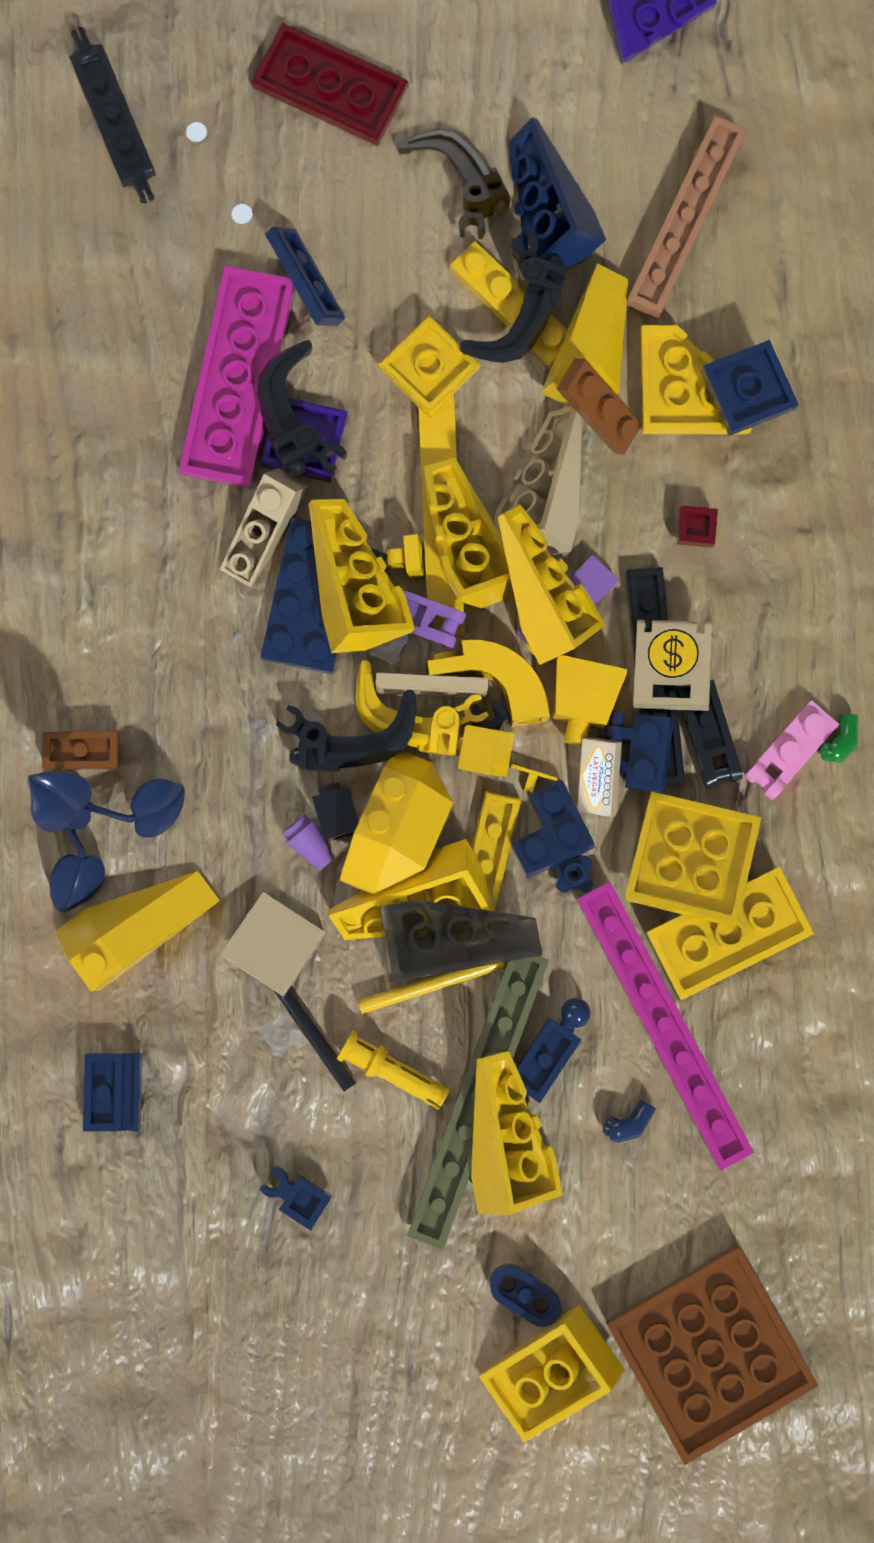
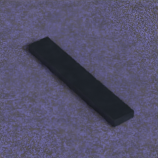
[625,567,685,786]

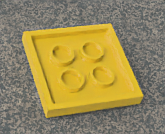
[625,791,762,927]

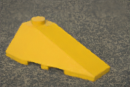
[541,263,628,407]
[422,457,514,608]
[328,839,497,940]

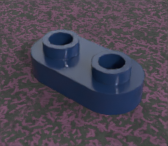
[489,1263,562,1327]

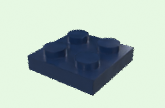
[700,340,799,436]

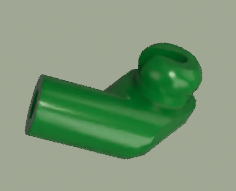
[820,714,858,763]

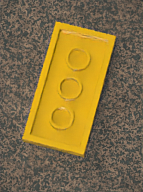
[645,867,814,1001]

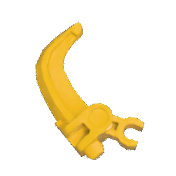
[355,660,490,756]

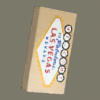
[577,737,622,817]

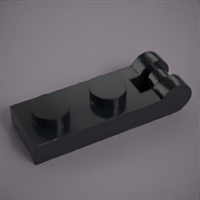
[676,679,743,789]

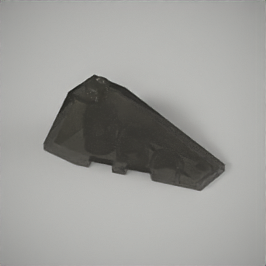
[380,900,542,982]

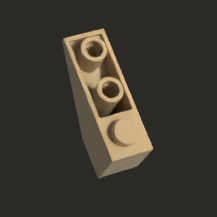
[219,468,309,588]

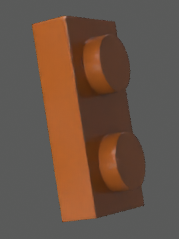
[42,731,120,770]

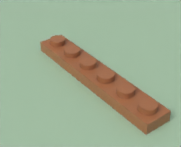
[626,115,747,319]

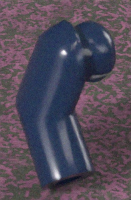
[602,1099,657,1143]

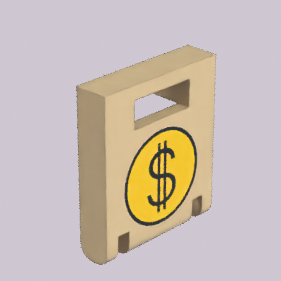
[633,620,712,711]

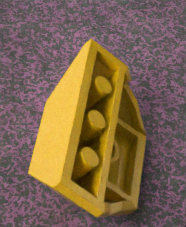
[340,751,453,895]

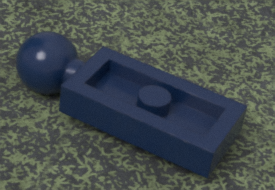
[517,998,591,1103]

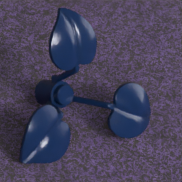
[28,771,185,912]

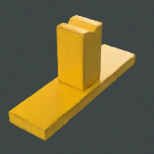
[511,764,558,793]

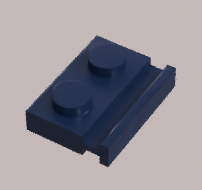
[83,1053,143,1131]

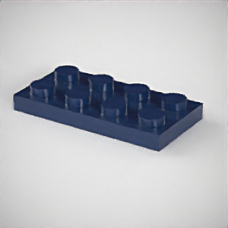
[260,517,338,675]

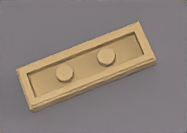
[376,673,488,699]

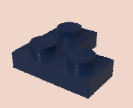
[511,780,595,879]

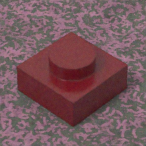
[677,505,718,548]

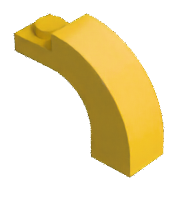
[427,640,550,727]

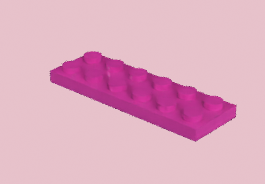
[179,265,295,489]

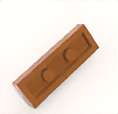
[556,358,642,455]

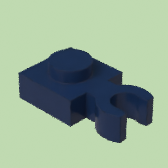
[260,1166,332,1231]

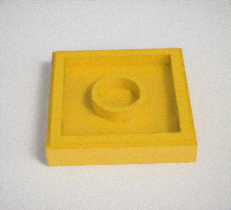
[378,315,480,418]

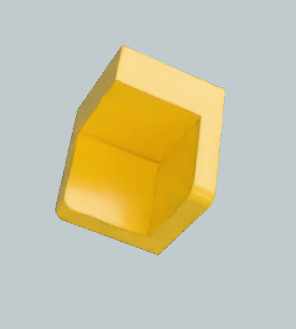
[458,725,514,777]

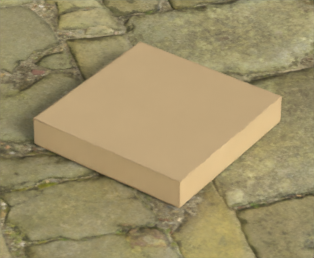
[221,892,326,997]

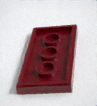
[251,22,408,146]

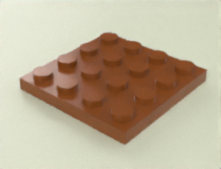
[605,1244,819,1465]

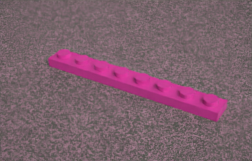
[576,882,754,1170]

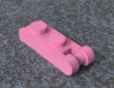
[744,700,839,801]

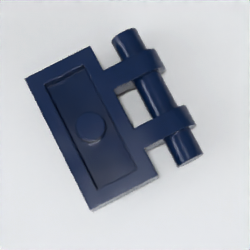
[603,711,674,793]

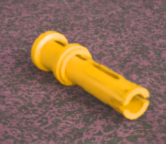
[336,1030,450,1110]

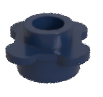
[555,855,593,893]

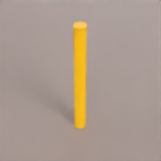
[358,954,505,1014]

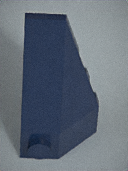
[509,117,606,268]

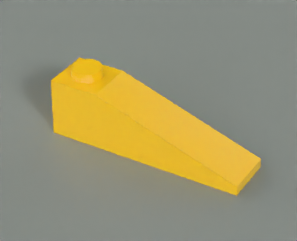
[309,499,415,653]
[497,504,606,665]
[55,871,220,992]
[471,1051,563,1215]

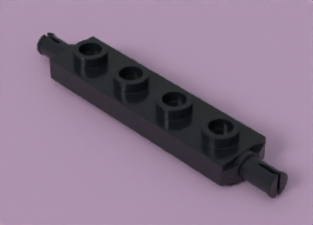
[70,27,156,204]

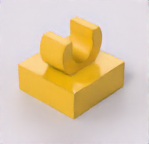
[387,534,426,580]

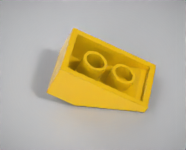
[479,1304,625,1443]

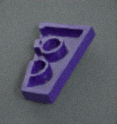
[607,0,717,65]

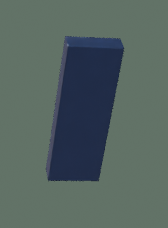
[265,226,346,326]

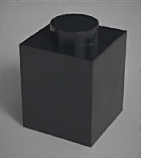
[312,783,359,843]

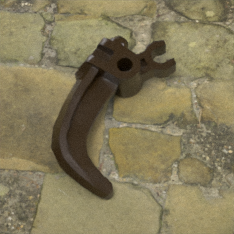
[396,129,510,239]

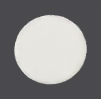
[186,122,207,142]
[231,204,252,224]

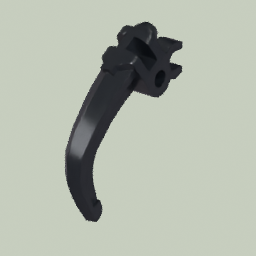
[460,233,567,363]
[257,340,348,476]
[276,690,417,772]

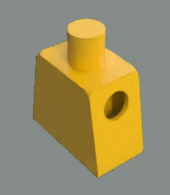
[553,655,628,746]

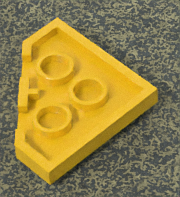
[640,325,752,434]

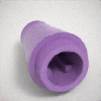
[282,814,335,871]

